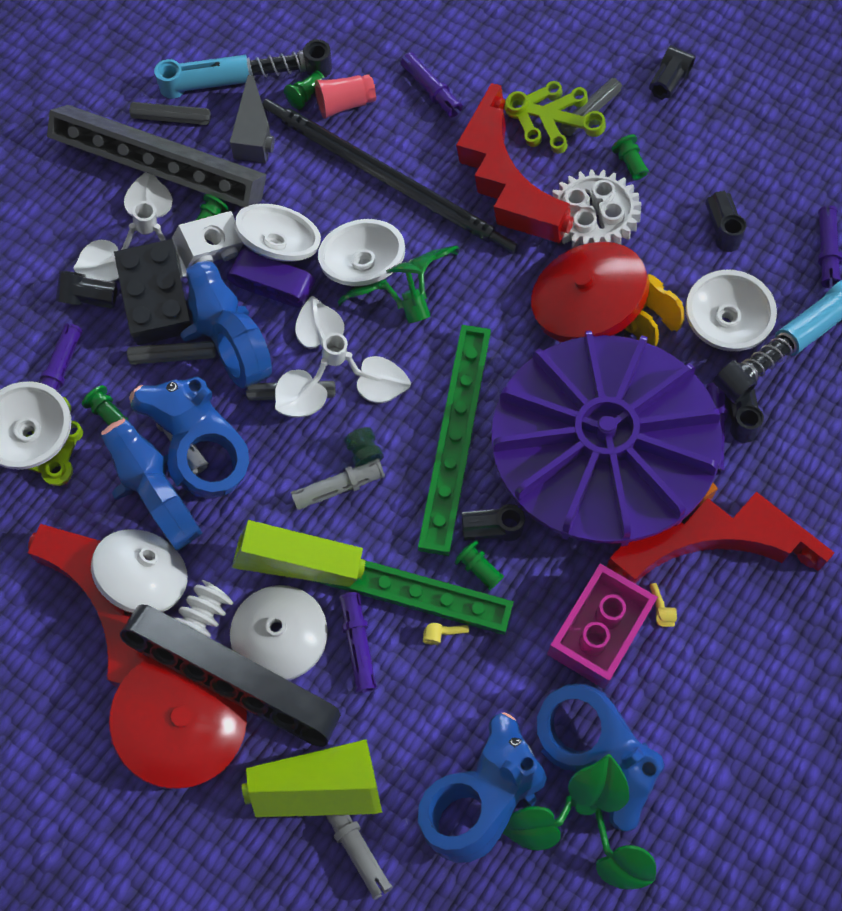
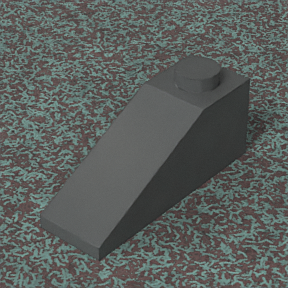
[230,75,275,164]

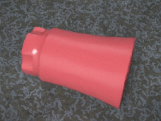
[315,75,376,119]

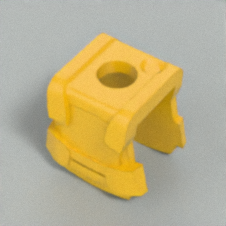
[625,274,684,346]

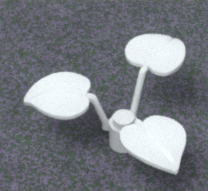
[73,172,187,282]
[275,296,411,417]

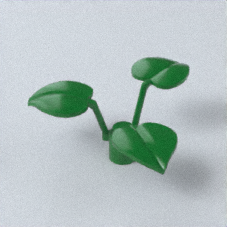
[338,246,459,323]
[503,754,656,889]

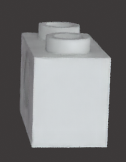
[172,211,244,269]

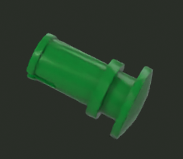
[284,70,325,110]
[611,134,649,181]
[196,194,229,220]
[81,385,129,426]
[454,541,504,591]

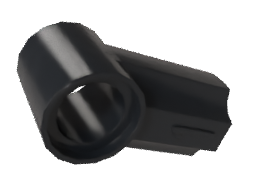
[649,45,696,100]
[705,190,747,252]
[56,271,118,308]
[727,389,764,443]
[462,504,525,541]

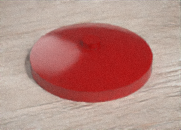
[531,242,650,342]
[109,658,247,789]

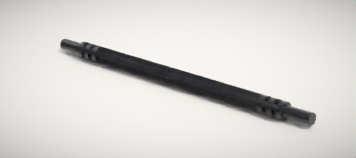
[262,98,519,254]

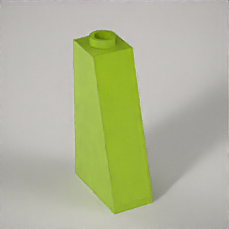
[232,520,366,587]
[242,739,382,817]

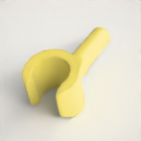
[649,583,677,627]
[423,623,469,645]

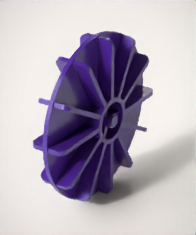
[491,330,722,546]

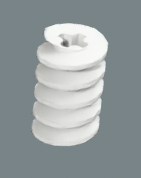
[174,580,233,638]

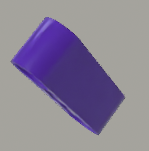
[227,250,316,308]

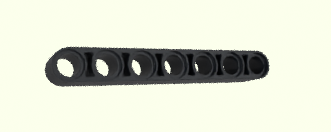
[120,604,341,747]

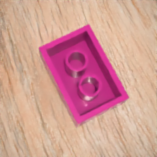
[547,564,658,689]

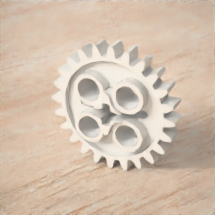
[552,170,641,248]

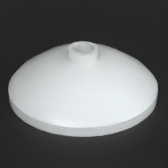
[235,204,321,262]
[318,219,405,286]
[685,270,777,351]
[0,381,71,470]
[91,529,188,613]
[230,585,328,680]

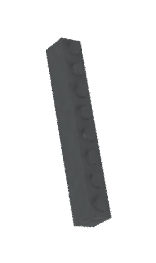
[47,105,267,207]

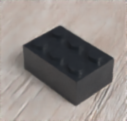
[114,239,193,345]

